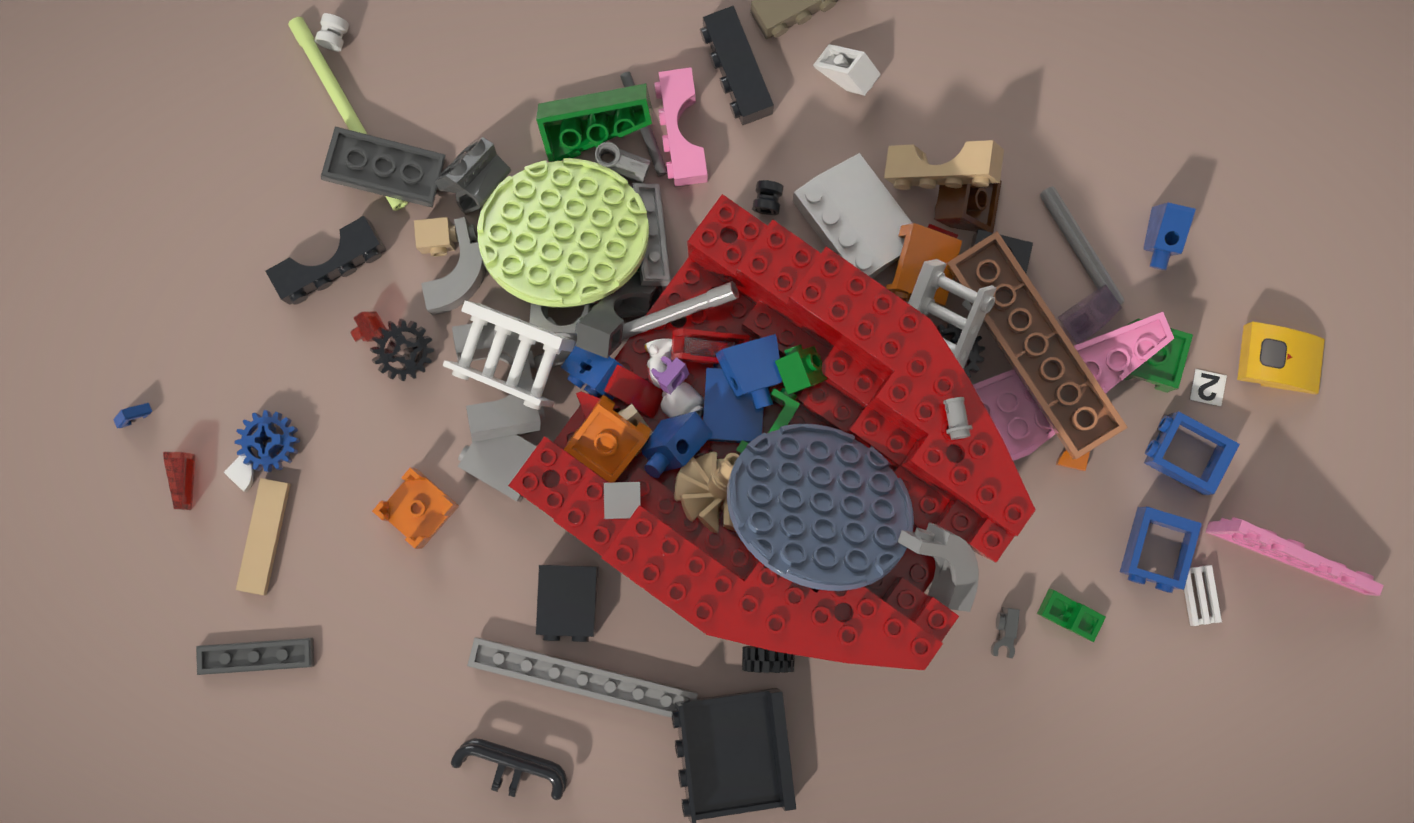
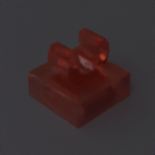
[350,311,387,342]

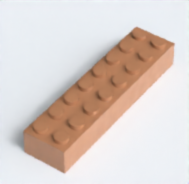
[947,231,1128,459]

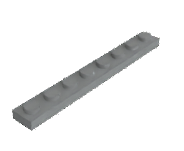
[467,637,698,718]

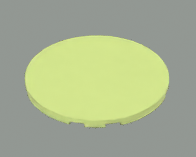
[477,158,649,308]

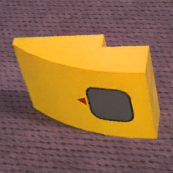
[1237,321,1325,394]

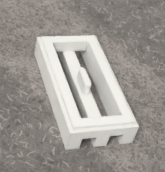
[1184,565,1222,626]

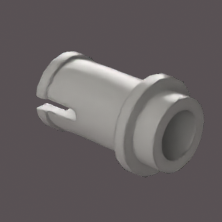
[943,397,973,440]

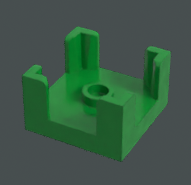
[1123,318,1193,392]

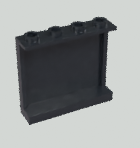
[671,688,796,823]

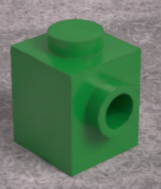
[775,344,828,395]

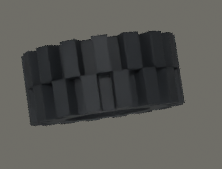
[742,646,795,673]

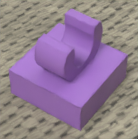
[651,356,689,395]

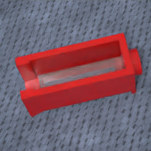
[671,329,749,364]

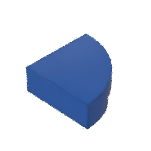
[113,403,152,429]

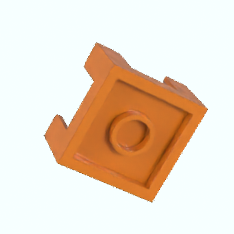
[564,394,651,483]
[372,467,459,549]

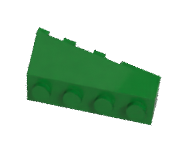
[536,83,652,162]

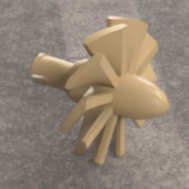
[674,452,739,533]

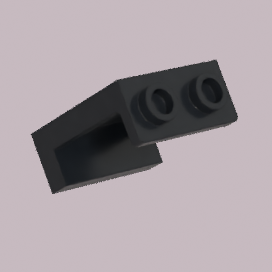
[536,565,599,642]

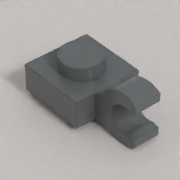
[991,607,1020,658]

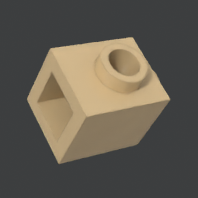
[414,217,458,257]

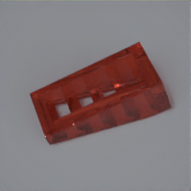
[163,452,196,510]

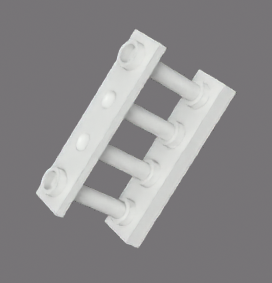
[908,259,996,369]
[443,300,575,410]

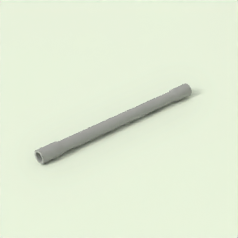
[534,281,739,371]

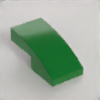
[1037,589,1106,642]

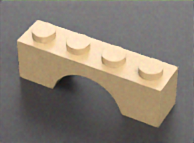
[884,140,1004,190]

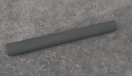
[620,72,667,177]

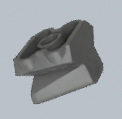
[434,137,511,214]

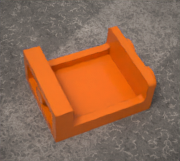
[885,223,962,306]

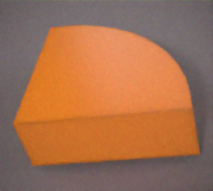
[1056,450,1090,471]

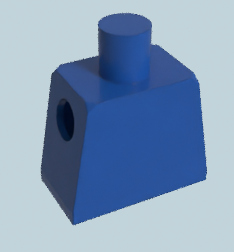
[1143,202,1196,270]
[715,334,782,409]
[642,411,713,478]

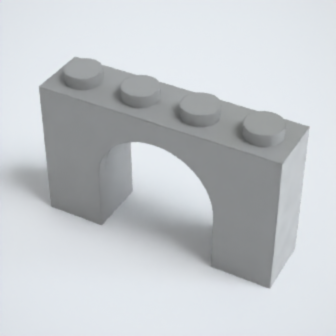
[452,316,545,442]

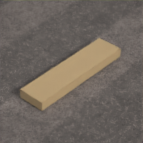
[236,478,291,595]

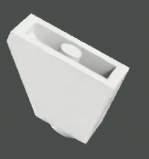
[813,44,881,96]

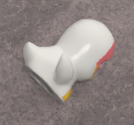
[645,338,673,388]

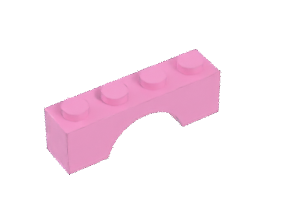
[654,67,708,187]

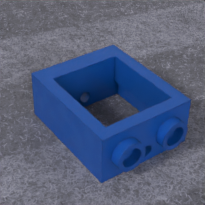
[1144,411,1240,495]
[1120,506,1202,593]

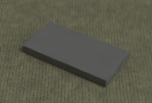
[321,126,446,208]

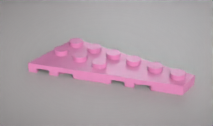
[1206,517,1384,596]

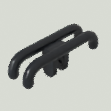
[451,738,567,800]

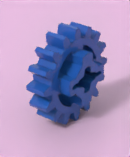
[234,410,300,472]

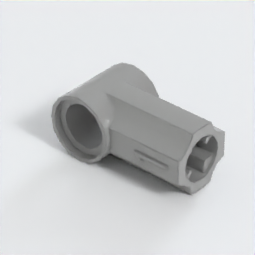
[595,142,651,183]

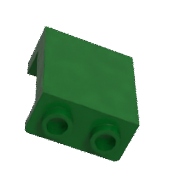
[736,388,800,455]

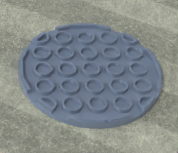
[727,424,914,591]

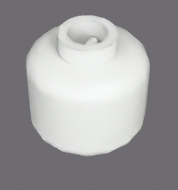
[661,382,704,418]

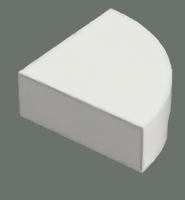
[224,456,254,492]

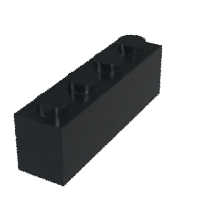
[700,5,774,126]

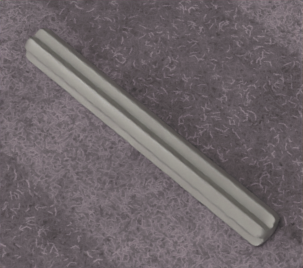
[1040,186,1124,309]

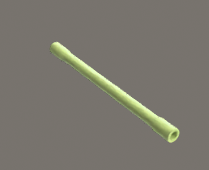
[288,17,408,211]

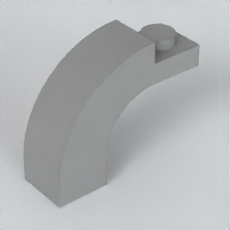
[421,217,486,315]
[898,522,979,612]

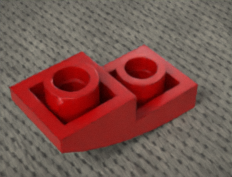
[604,365,663,419]

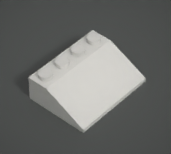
[793,153,912,278]

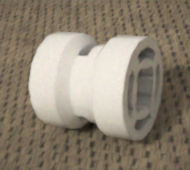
[314,13,349,51]

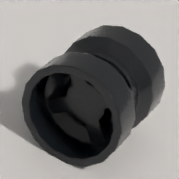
[752,180,784,215]

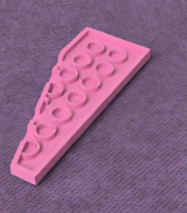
[973,312,1174,461]

